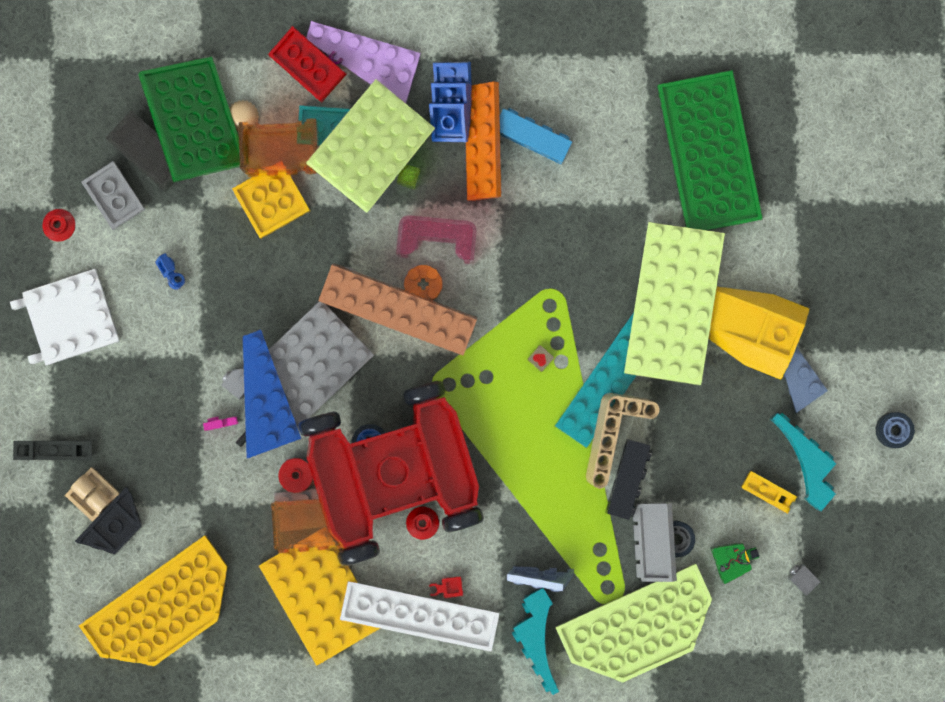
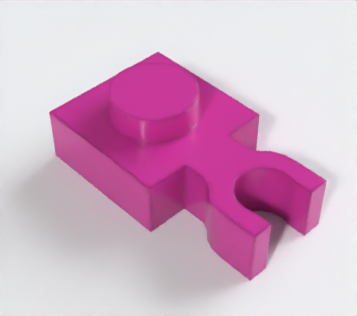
[203,416,238,431]

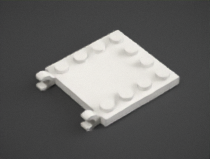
[10,269,120,365]

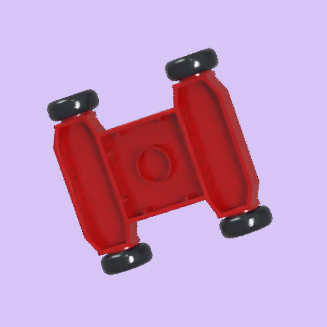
[298,380,484,566]

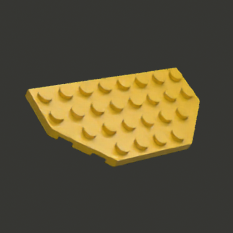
[79,535,228,666]

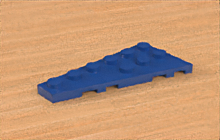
[243,330,301,459]

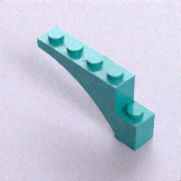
[770,413,836,511]
[511,588,559,695]

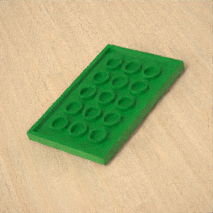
[138,57,247,182]

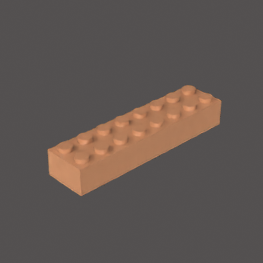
[318,263,477,355]

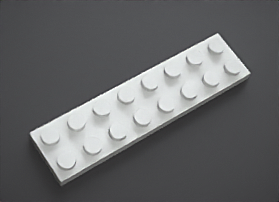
[340,581,499,652]

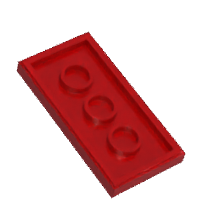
[268,26,347,103]

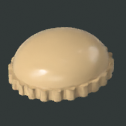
[229,100,259,133]

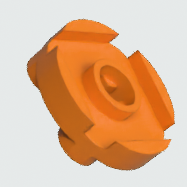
[404,265,442,301]

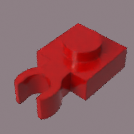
[429,576,463,598]

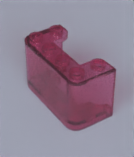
[396,215,477,265]

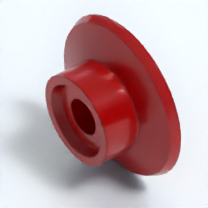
[42,209,75,242]
[278,458,313,493]
[406,506,439,540]

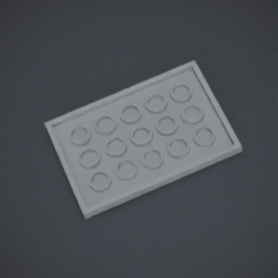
[237,302,374,428]

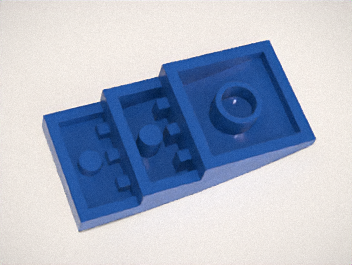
[429,62,471,142]

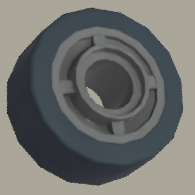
[673,520,696,558]

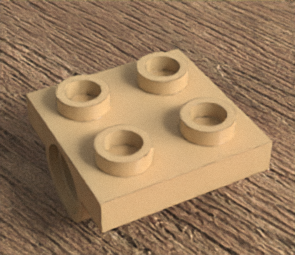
[65,467,120,522]

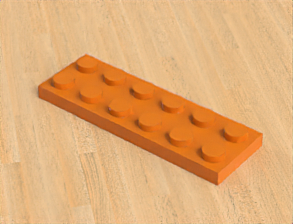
[466,81,501,201]

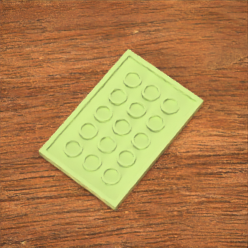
[306,79,435,213]

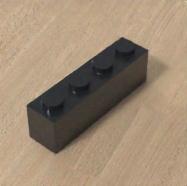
[605,439,652,520]

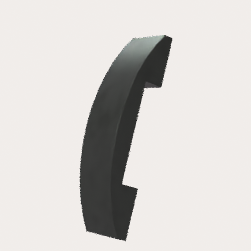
[13,441,92,460]

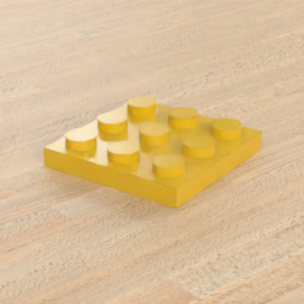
[232,161,310,239]

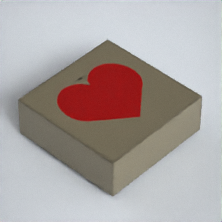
[527,345,554,372]

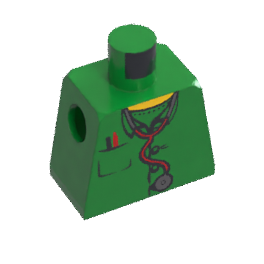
[710,543,760,584]

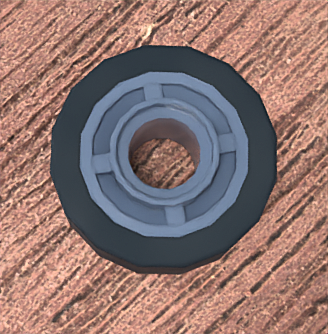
[875,412,915,448]

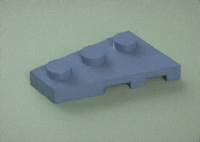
[784,347,828,413]
[507,566,574,592]

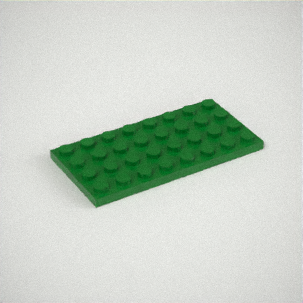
[657,70,763,231]

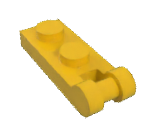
[741,471,797,514]

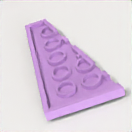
[306,21,421,103]

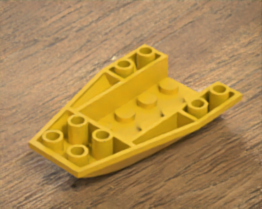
[708,286,809,380]

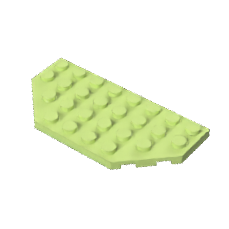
[556,563,712,682]

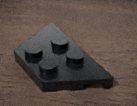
[75,487,143,554]

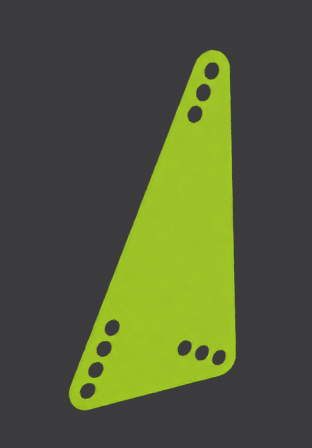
[432,289,625,604]

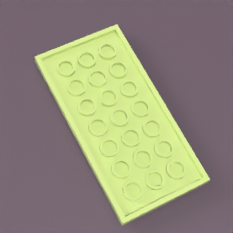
[624,222,725,385]

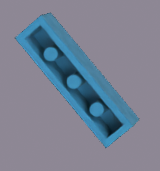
[500,108,572,165]

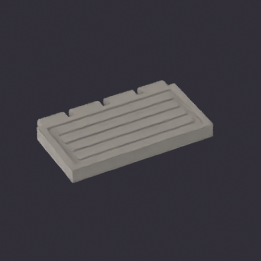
[633,503,677,582]

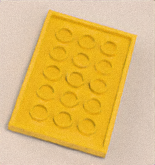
[259,527,380,666]

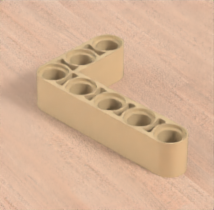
[586,393,659,489]

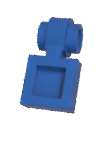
[155,253,185,290]

